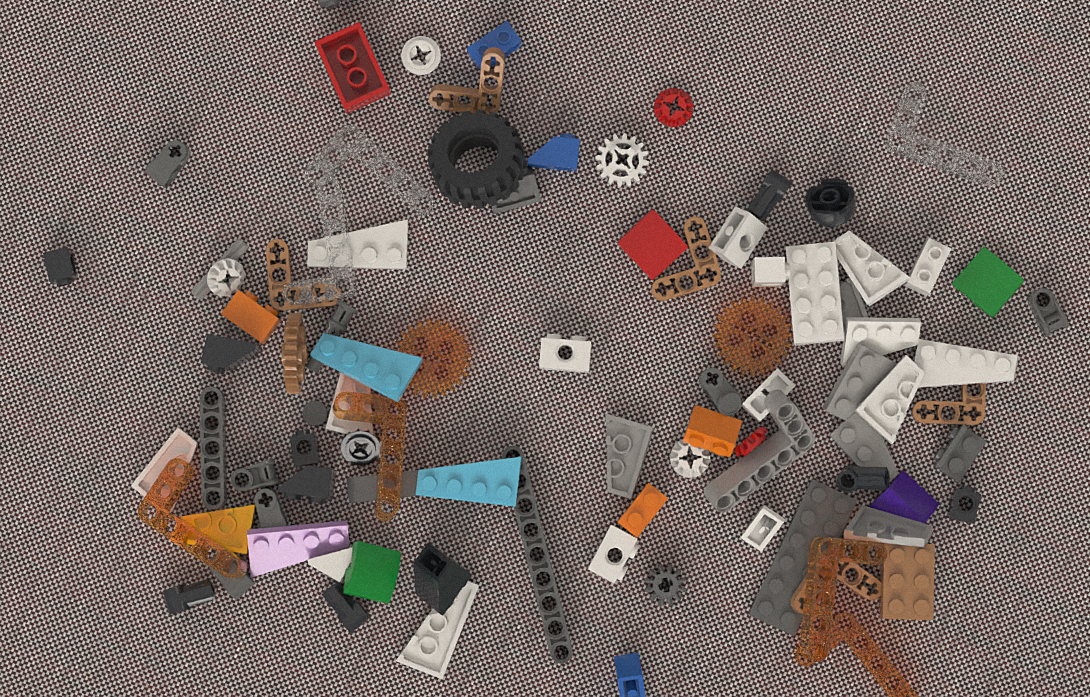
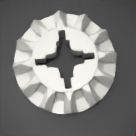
[401,36,441,76]
[207,258,246,297]
[670,439,710,478]

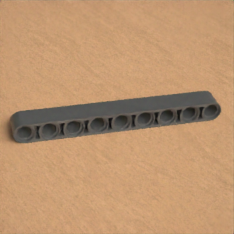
[502,446,573,664]

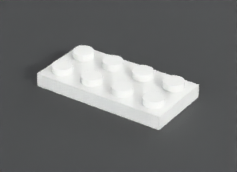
[786,242,845,346]

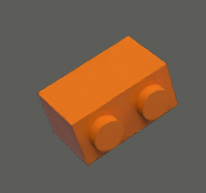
[221,290,281,344]
[682,405,742,457]
[617,483,668,538]

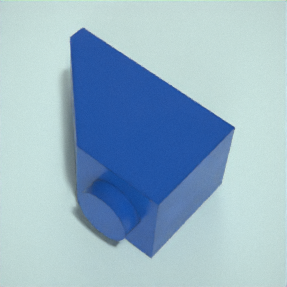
[527,133,580,172]
[614,652,645,697]

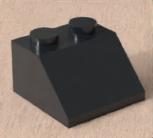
[201,333,262,375]

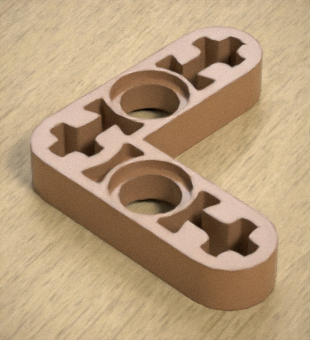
[429,47,505,114]
[651,217,721,301]
[266,239,342,311]
[911,383,986,425]
[791,549,881,614]

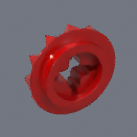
[654,88,693,127]
[734,427,768,457]

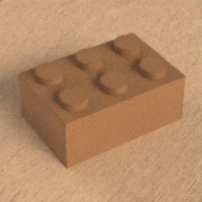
[879,543,935,620]

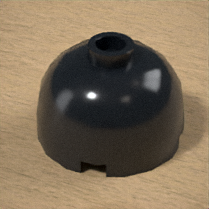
[805,178,856,227]

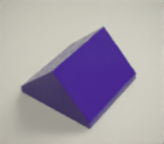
[869,470,939,524]

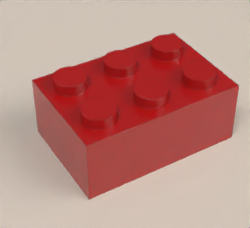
[314,22,391,114]

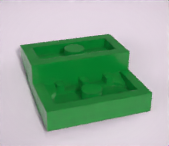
[952,247,1024,319]
[343,541,401,604]

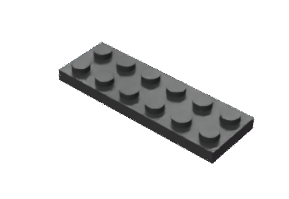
[748,479,858,636]

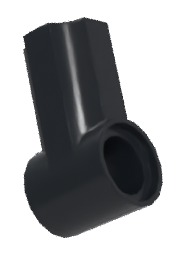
[747,169,793,221]
[836,464,890,493]
[163,578,216,615]
[322,581,371,633]

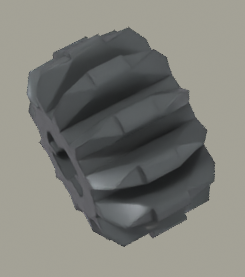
[644,564,686,606]

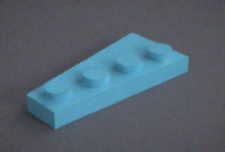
[311,333,423,402]
[416,457,522,507]

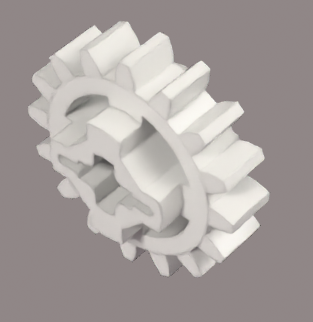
[595,133,649,188]

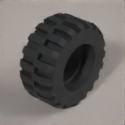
[427,110,526,209]

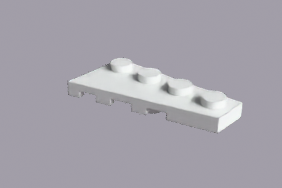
[307,219,408,270]
[914,339,1019,388]
[396,581,479,679]

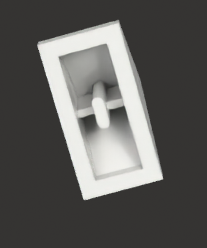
[741,505,785,552]
[308,547,353,582]

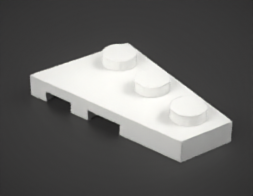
[840,317,921,367]

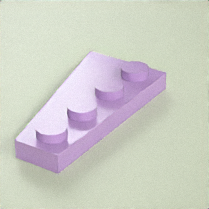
[247,520,349,578]

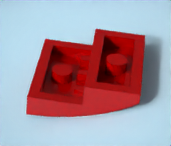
[616,209,688,281]

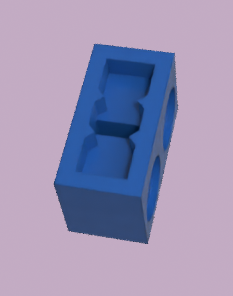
[466,21,522,73]

